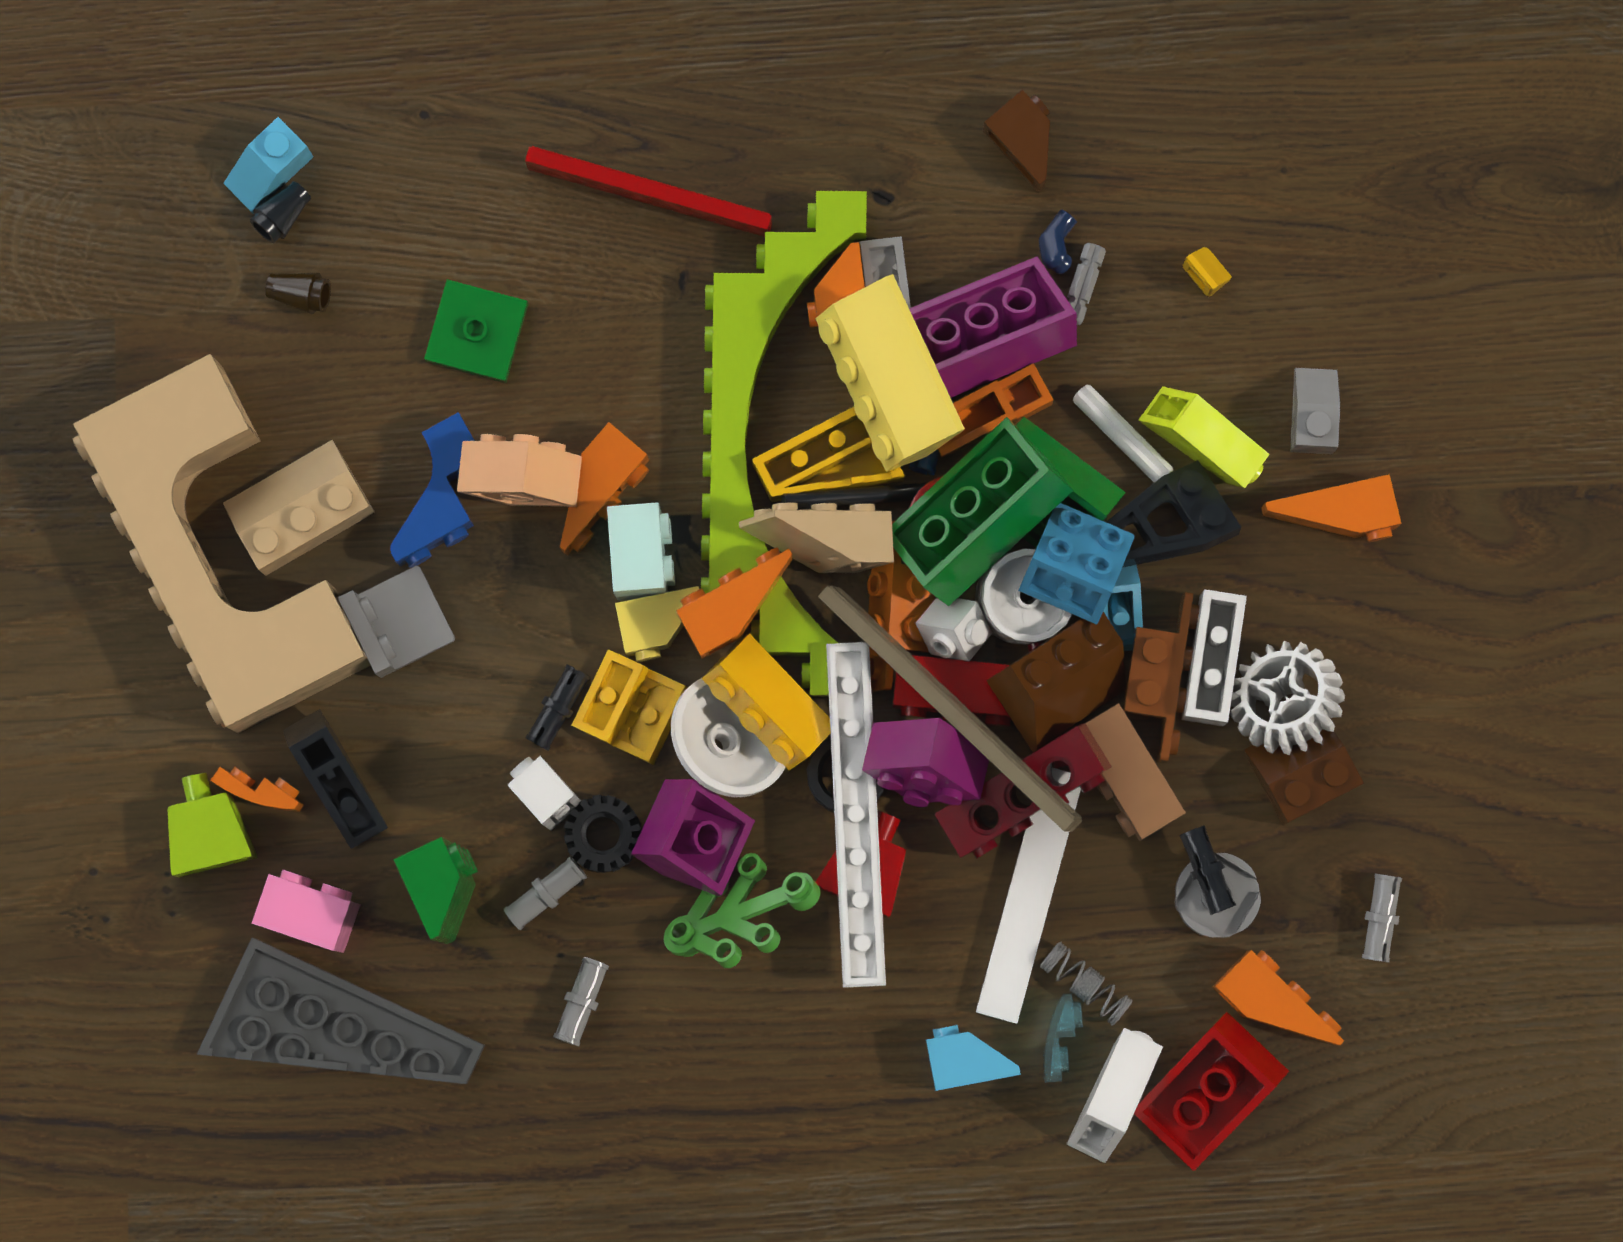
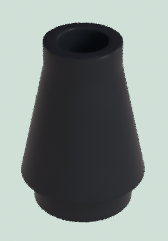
[250,181,311,243]

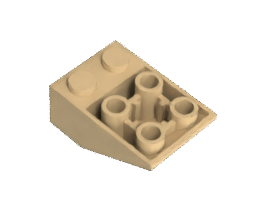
[739,503,894,573]

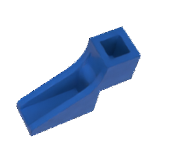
[390,412,475,568]

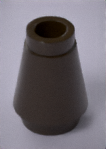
[265,273,331,314]

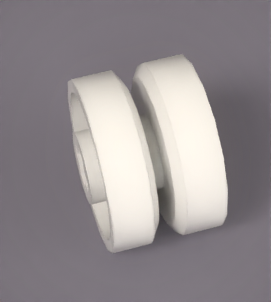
[975,549,1072,645]

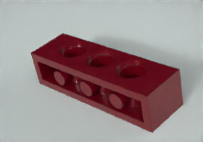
[934,723,1112,859]

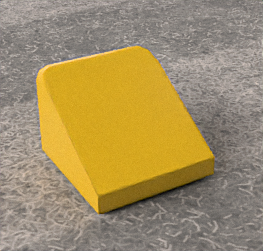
[1183,247,1232,297]

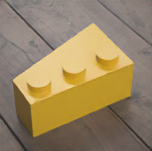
[752,407,905,502]

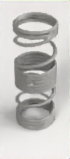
[1040,942,1133,1025]

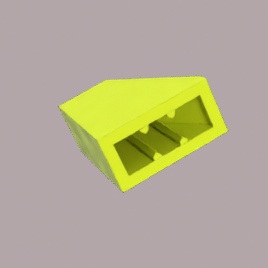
[1139,386,1270,488]

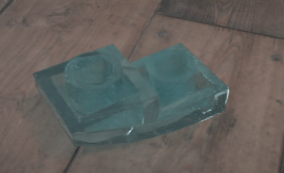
[1042,993,1083,1083]

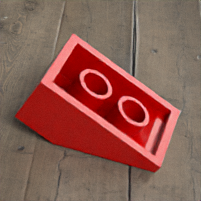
[1134,1012,1289,1171]

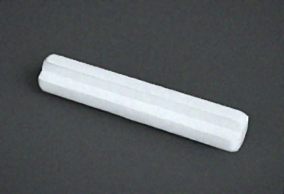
[1073,384,1173,483]

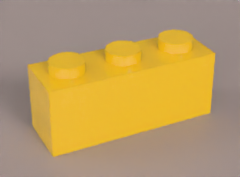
[701,633,831,771]

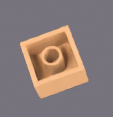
[457,434,582,507]

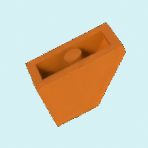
[807,242,865,338]

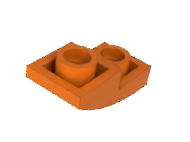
[210,766,304,812]

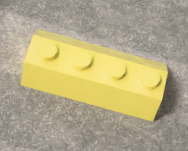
[815,274,965,472]

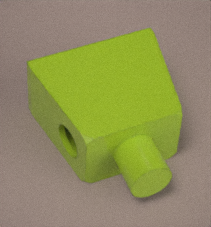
[167,773,257,877]

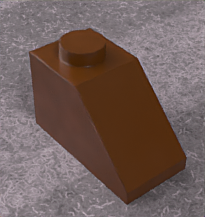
[983,90,1050,193]

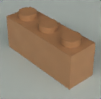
[1086,703,1186,841]

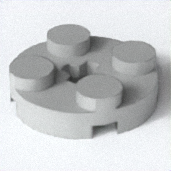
[1175,853,1261,938]

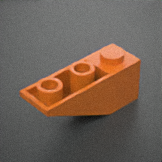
[560,422,649,556]
[676,547,793,659]
[1212,950,1344,1045]

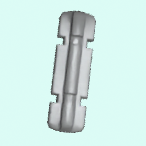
[1067,243,1106,325]

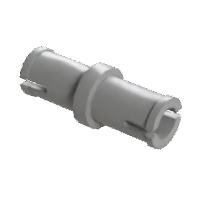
[503,856,587,930]
[1362,873,1402,962]
[553,957,609,1047]

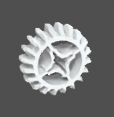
[1231,640,1345,755]

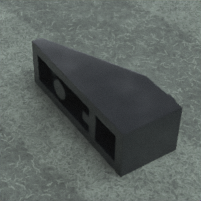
[283,709,388,849]

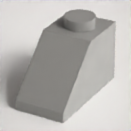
[1290,368,1340,454]

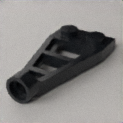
[1106,460,1241,568]

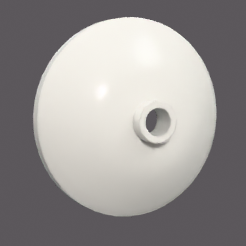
[671,679,785,797]

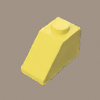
[615,586,699,662]

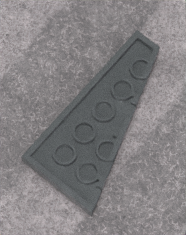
[197,937,485,1084]

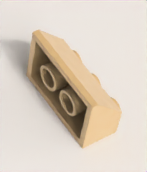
[223,440,375,576]

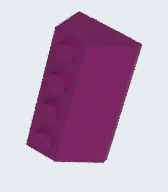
[909,256,1077,398]

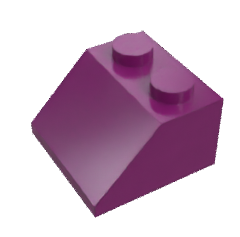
[631,779,755,896]

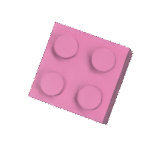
[252,869,361,953]

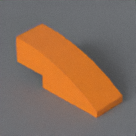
[937,363,1053,457]

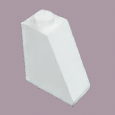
[1067,1028,1163,1163]

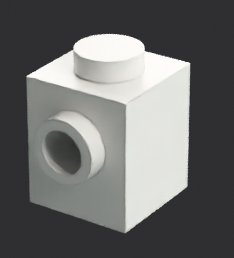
[915,598,992,661]

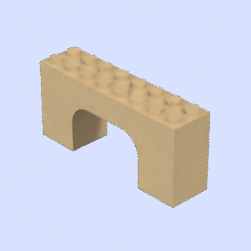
[72,354,371,733]

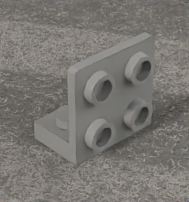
[337,566,455,678]

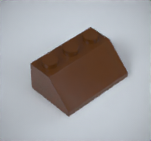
[986,612,1126,753]

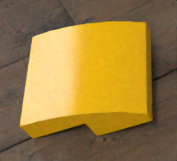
[571,649,688,765]

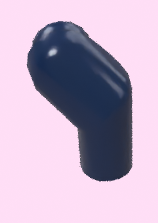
[1039,210,1077,274]

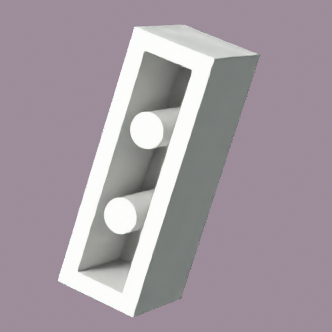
[1181,589,1247,726]
[508,756,581,831]

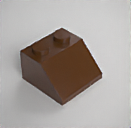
[1243,729,1364,825]

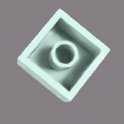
[607,502,675,601]

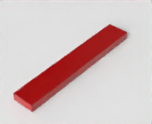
[525,146,772,237]

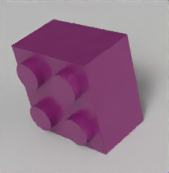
[862,718,989,807]

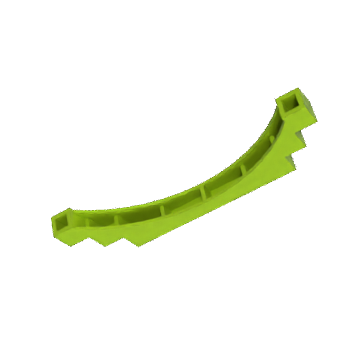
[701,191,867,699]

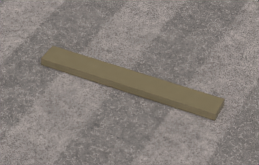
[818,585,1083,832]

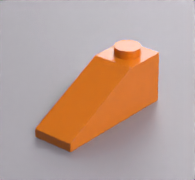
[1261,474,1402,542]

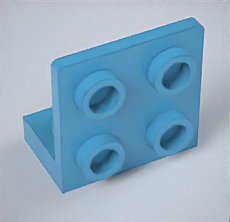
[1018,503,1134,624]

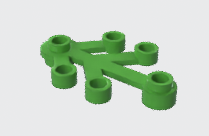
[664,853,820,968]

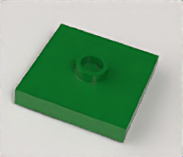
[424,279,529,383]

